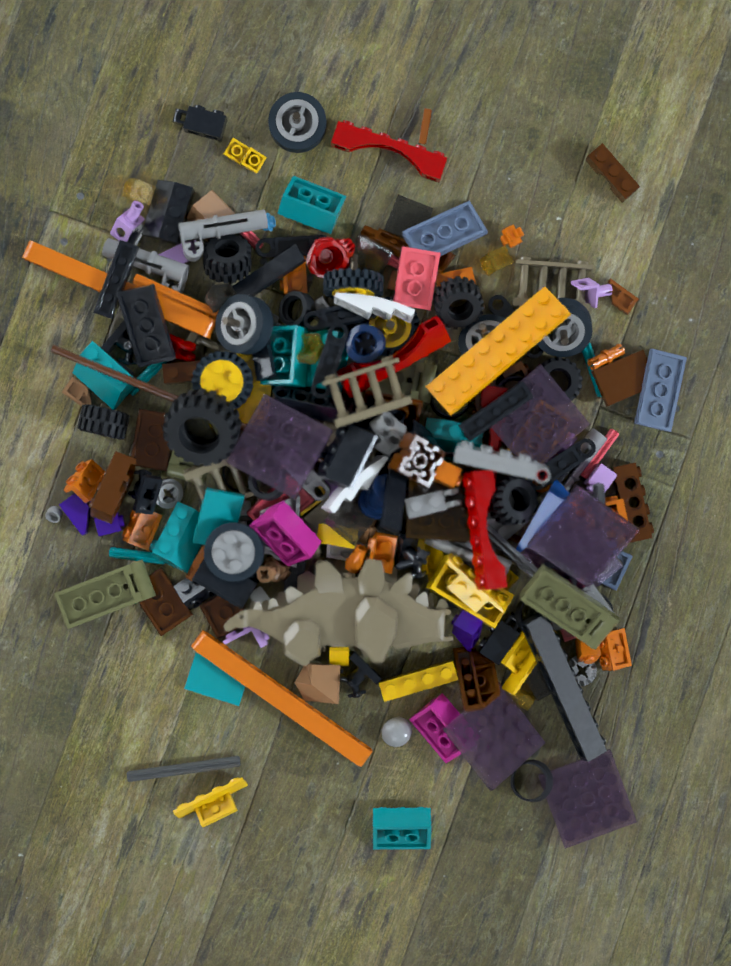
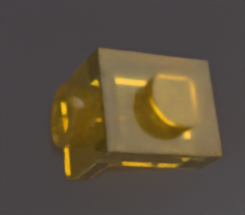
[123,178,156,205]
[297,333,324,364]

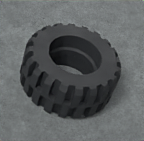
[163,389,242,466]

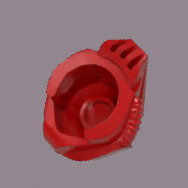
[306,237,356,278]

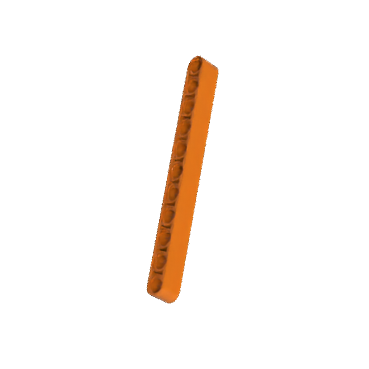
[22,240,216,339]
[191,630,373,767]

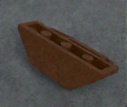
[453,647,501,712]

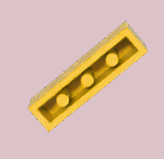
[379,659,458,702]

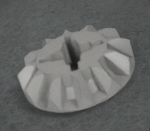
[156,478,183,509]
[568,656,597,686]

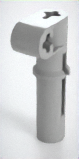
[178,209,268,262]
[102,238,190,293]
[540,428,607,502]
[425,540,513,575]

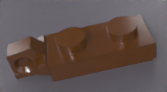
[359,225,409,258]

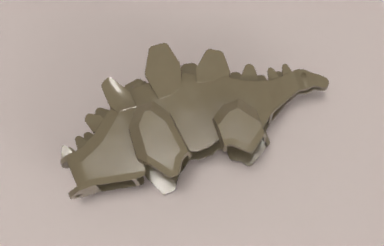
[224,559,453,666]

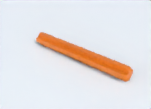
[133,274,219,320]

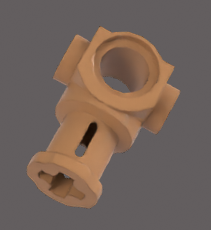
[257,556,291,583]

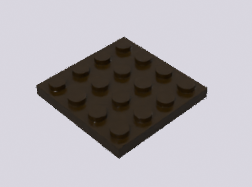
[406,463,488,543]

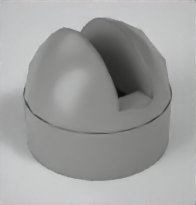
[45,506,62,523]

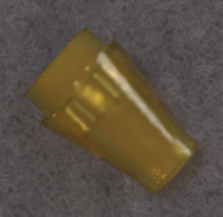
[507,688,536,711]

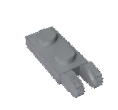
[404,488,462,519]

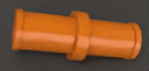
[587,344,625,370]

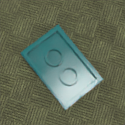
[192,487,245,545]
[184,652,245,706]

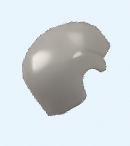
[381,716,412,747]

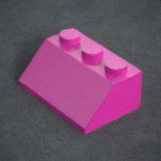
[249,501,322,567]
[409,693,479,763]

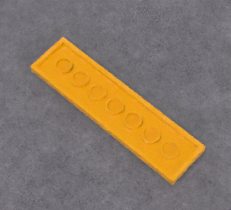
[425,286,571,416]

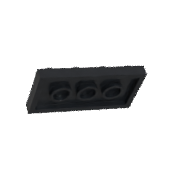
[116,284,176,367]

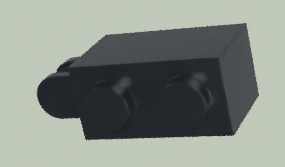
[172,105,227,142]
[478,611,523,665]

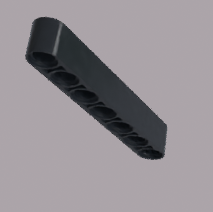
[271,386,405,431]

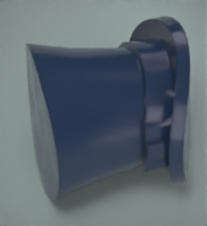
[346,324,386,363]
[358,474,406,519]

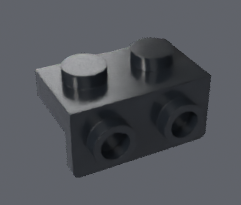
[174,578,216,610]

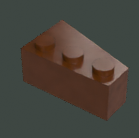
[88,451,137,524]

